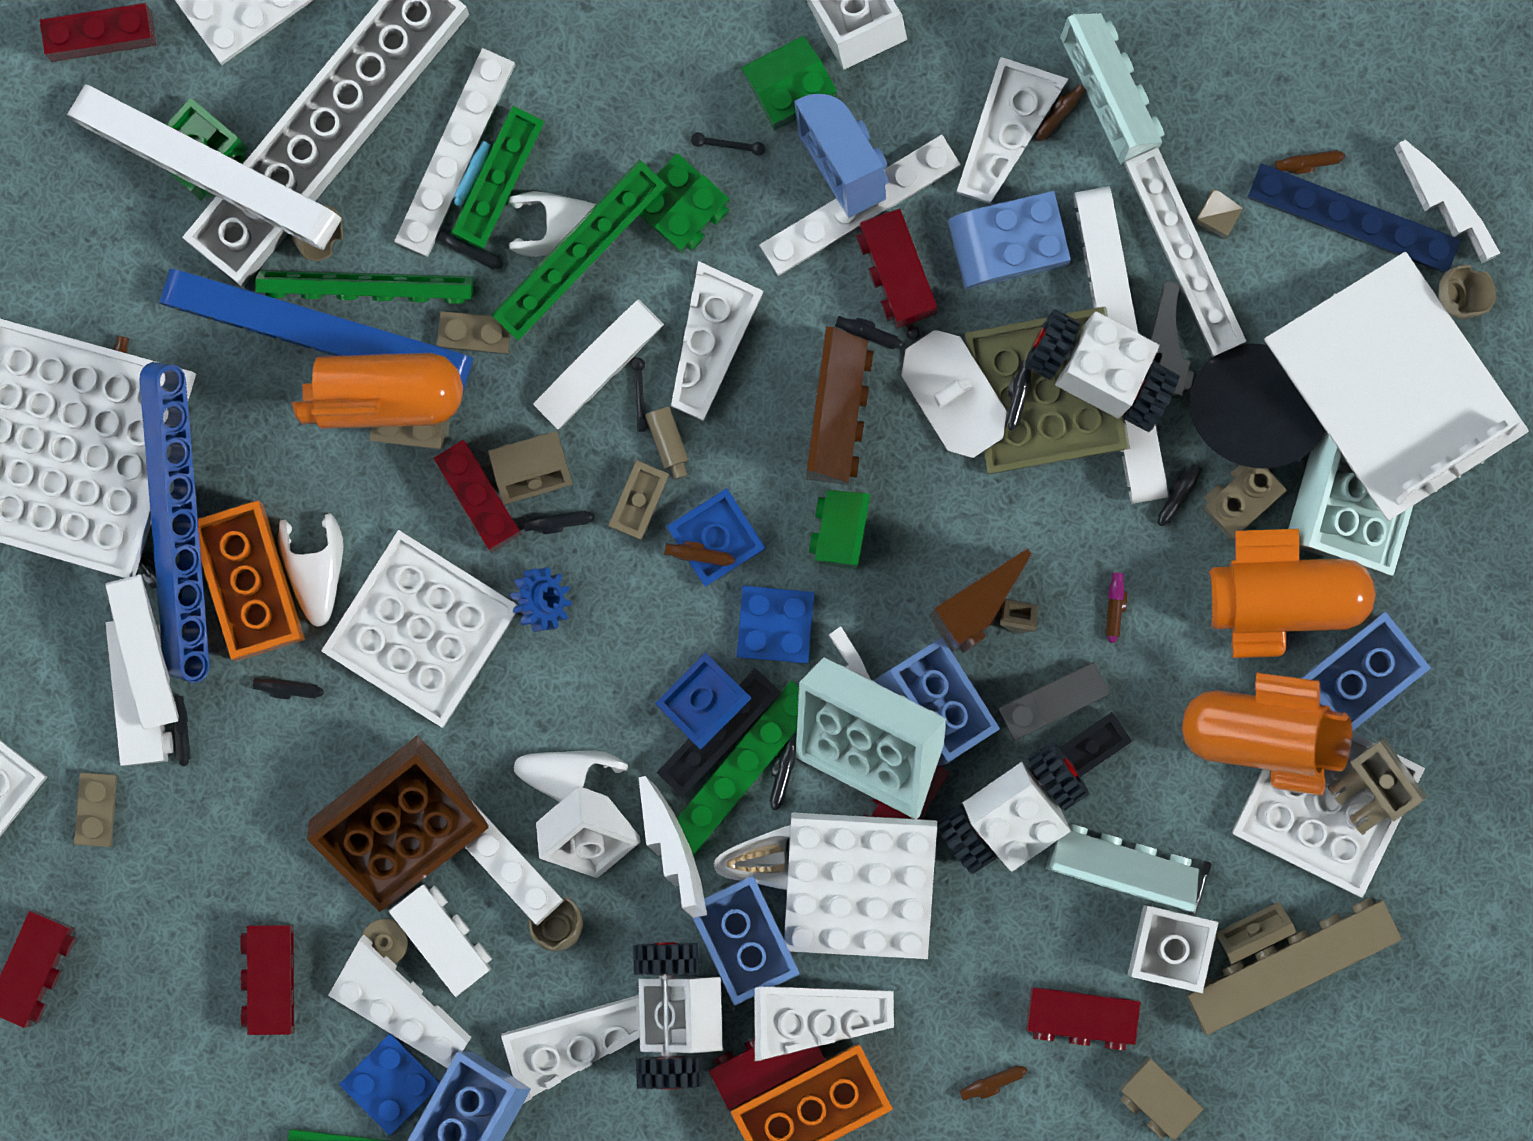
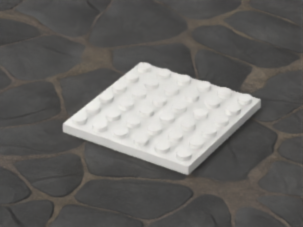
[0,319,196,578]

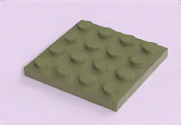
[965,306,1130,474]

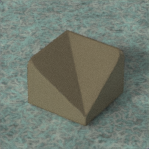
[1194,189,1243,240]

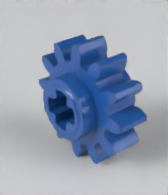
[510,567,572,632]

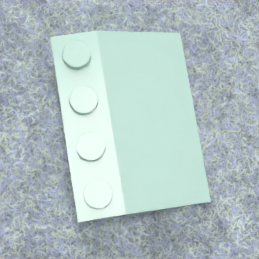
[1060,13,1164,165]
[1288,430,1413,576]
[796,657,946,819]
[1045,823,1199,912]

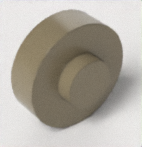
[362,919,409,964]

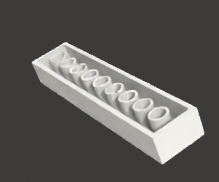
[182,0,469,288]

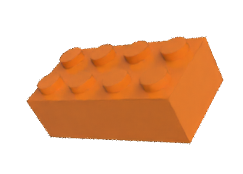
[198,500,305,661]
[730,1043,893,1141]

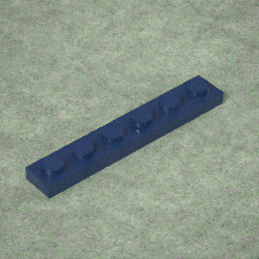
[1247,163,1461,273]

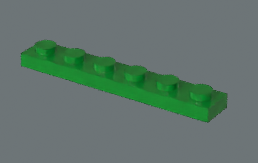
[491,159,667,341]
[256,270,474,304]
[677,680,799,855]

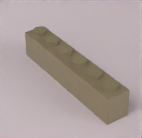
[1185,897,1402,1035]

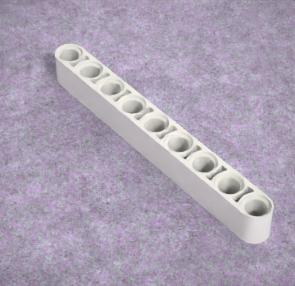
[67,84,342,250]
[1073,186,1168,504]

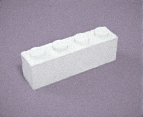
[106,621,173,766]

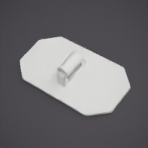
[901,330,1007,458]

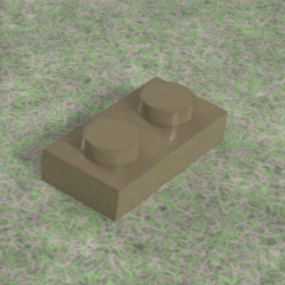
[437,311,511,355]
[608,460,670,541]
[74,773,118,847]
[1216,902,1296,964]

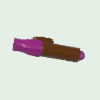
[1105,572,1127,643]

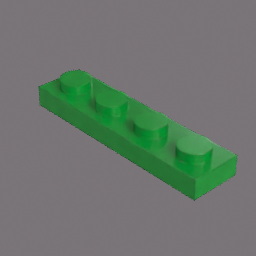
[451,106,545,250]

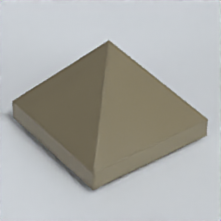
[1000,599,1039,634]

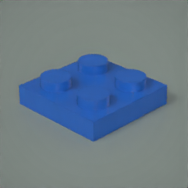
[666,488,765,587]
[737,586,814,664]
[655,652,751,750]
[339,1033,440,1136]

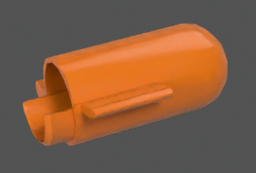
[292,353,463,429]
[1209,529,1376,658]
[1181,673,1352,796]

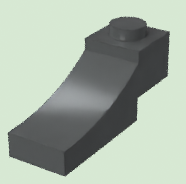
[1149,281,1194,399]
[998,662,1110,741]

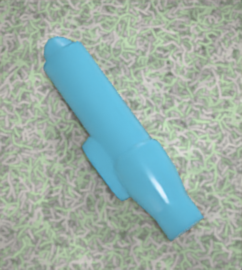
[454,141,493,206]

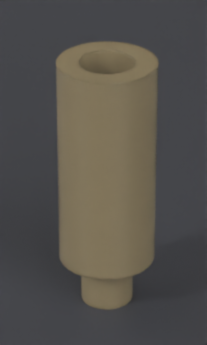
[645,407,689,480]

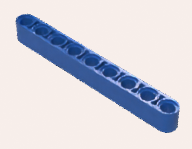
[159,269,473,392]
[139,362,210,683]

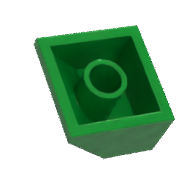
[741,35,837,131]
[808,490,870,570]

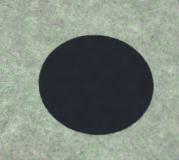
[1190,344,1325,468]

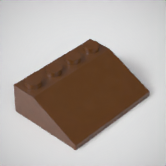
[806,326,874,485]
[929,548,1032,653]
[307,735,489,912]

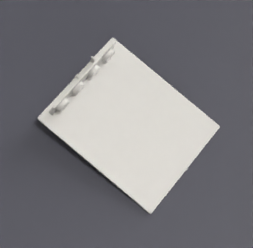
[1264,252,1529,521]

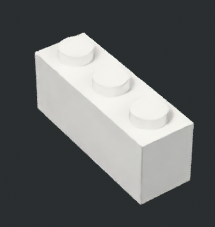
[389,884,492,997]

